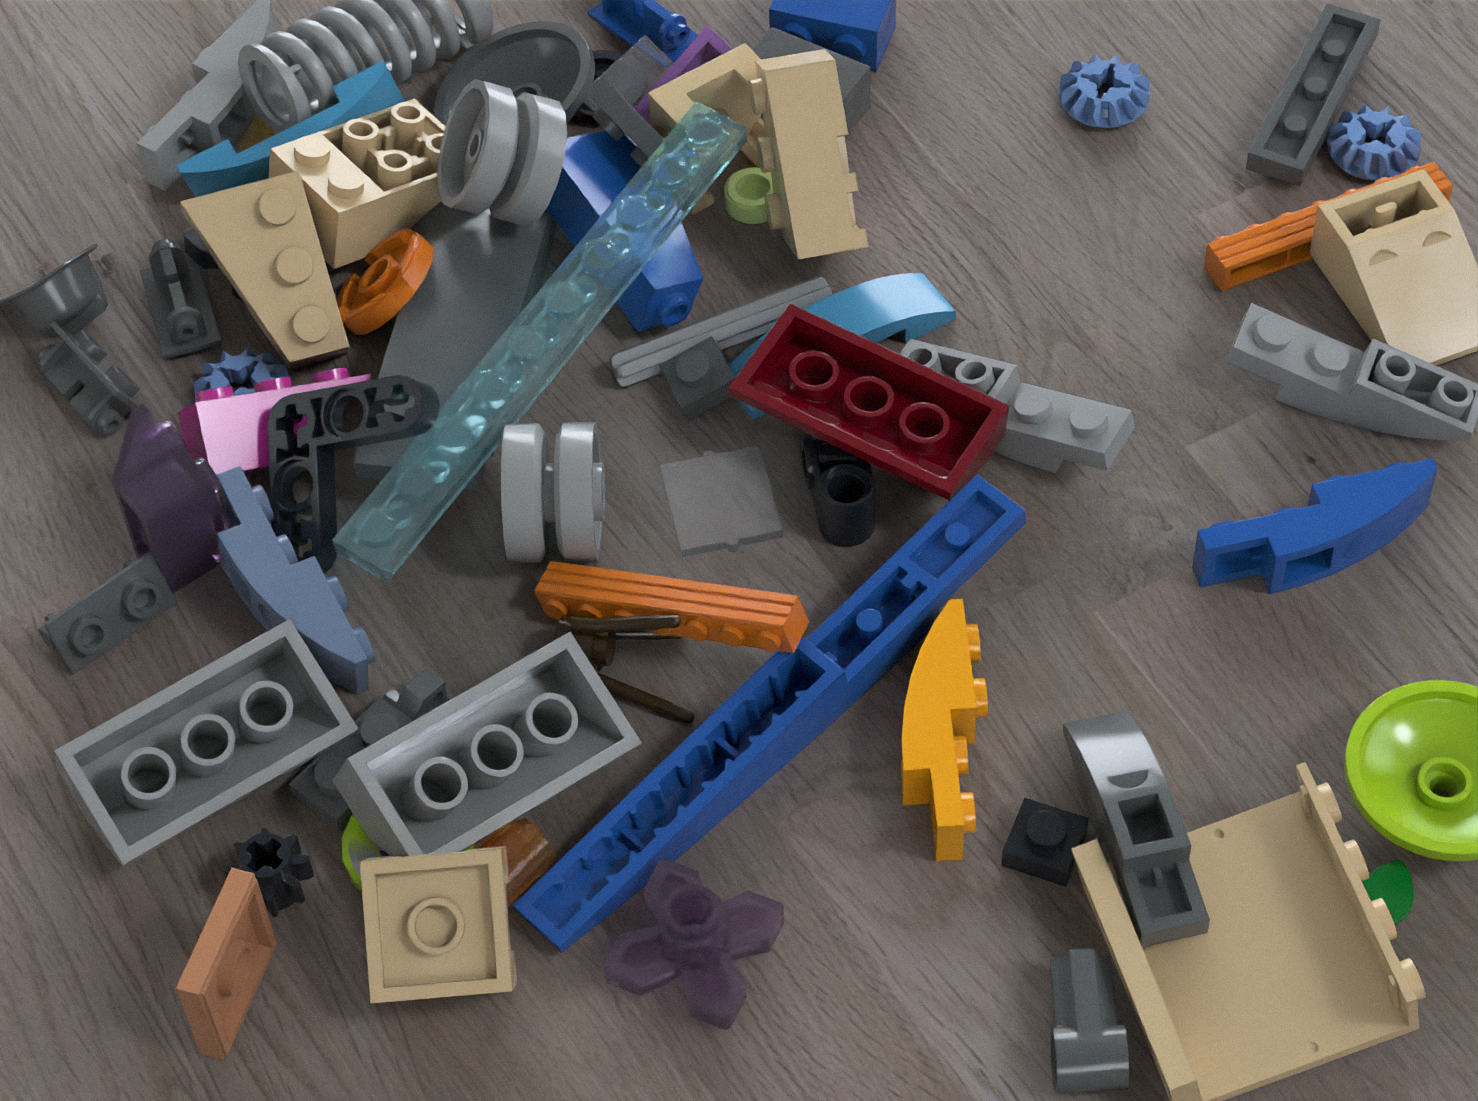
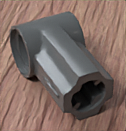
[1049,948,1129,1092]

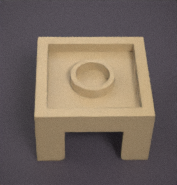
[648,43,766,215]
[360,846,517,1004]

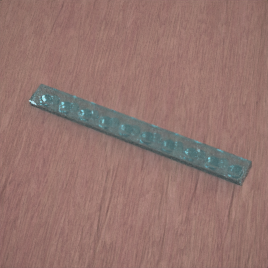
[332,101,747,583]

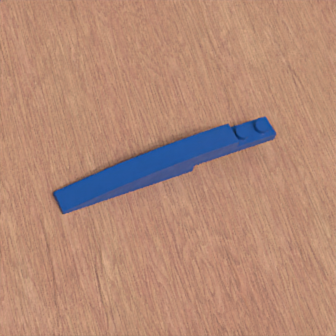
[513,474,1026,953]

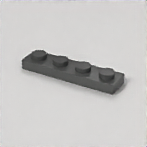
[1246,3,1381,186]

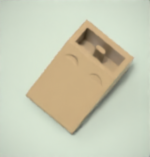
[269,99,446,269]
[1309,169,1478,366]

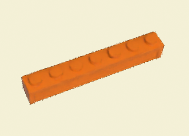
[1204,162,1453,292]
[534,561,809,653]

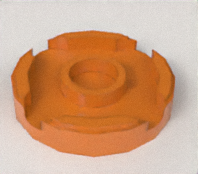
[337,229,434,335]

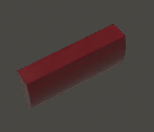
[728,303,1010,501]

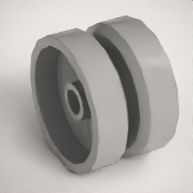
[437,79,567,227]
[501,422,605,563]

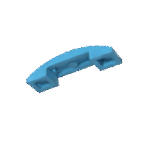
[177,60,405,197]
[729,273,956,420]

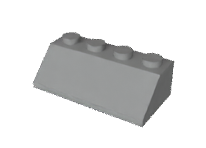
[54,619,359,868]
[332,632,642,857]

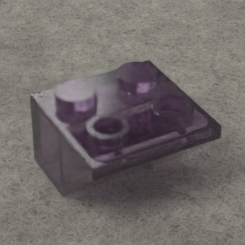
[112,403,230,594]

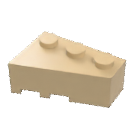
[748,49,869,260]
[180,171,349,370]

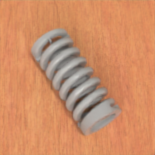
[238,0,494,135]

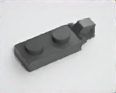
[288,668,449,832]

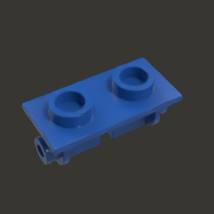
[588,0,698,71]

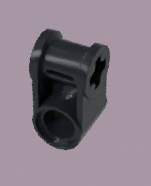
[800,434,875,547]

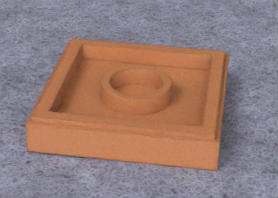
[175,868,278,1061]

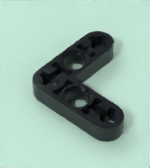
[268,375,440,574]

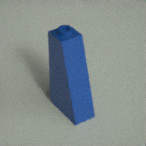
[546,130,703,332]

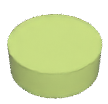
[724,167,774,224]

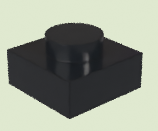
[1001,797,1089,887]

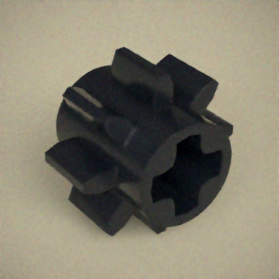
[225,828,314,917]

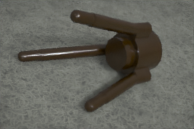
[554,615,695,723]

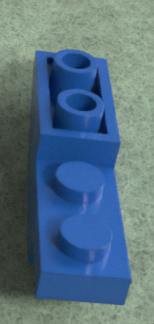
[1192,458,1438,595]

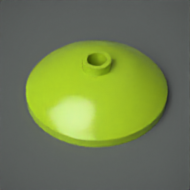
[1344,680,1478,861]

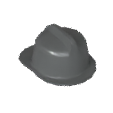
[0,243,108,336]

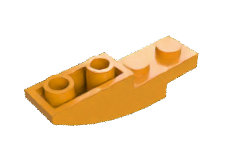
[901,599,988,862]

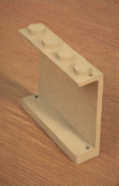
[1071,762,1426,1101]

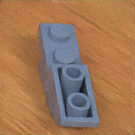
[216,466,375,694]

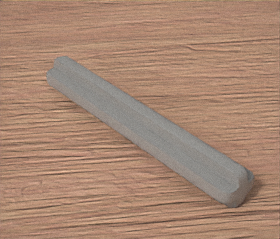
[609,276,833,387]

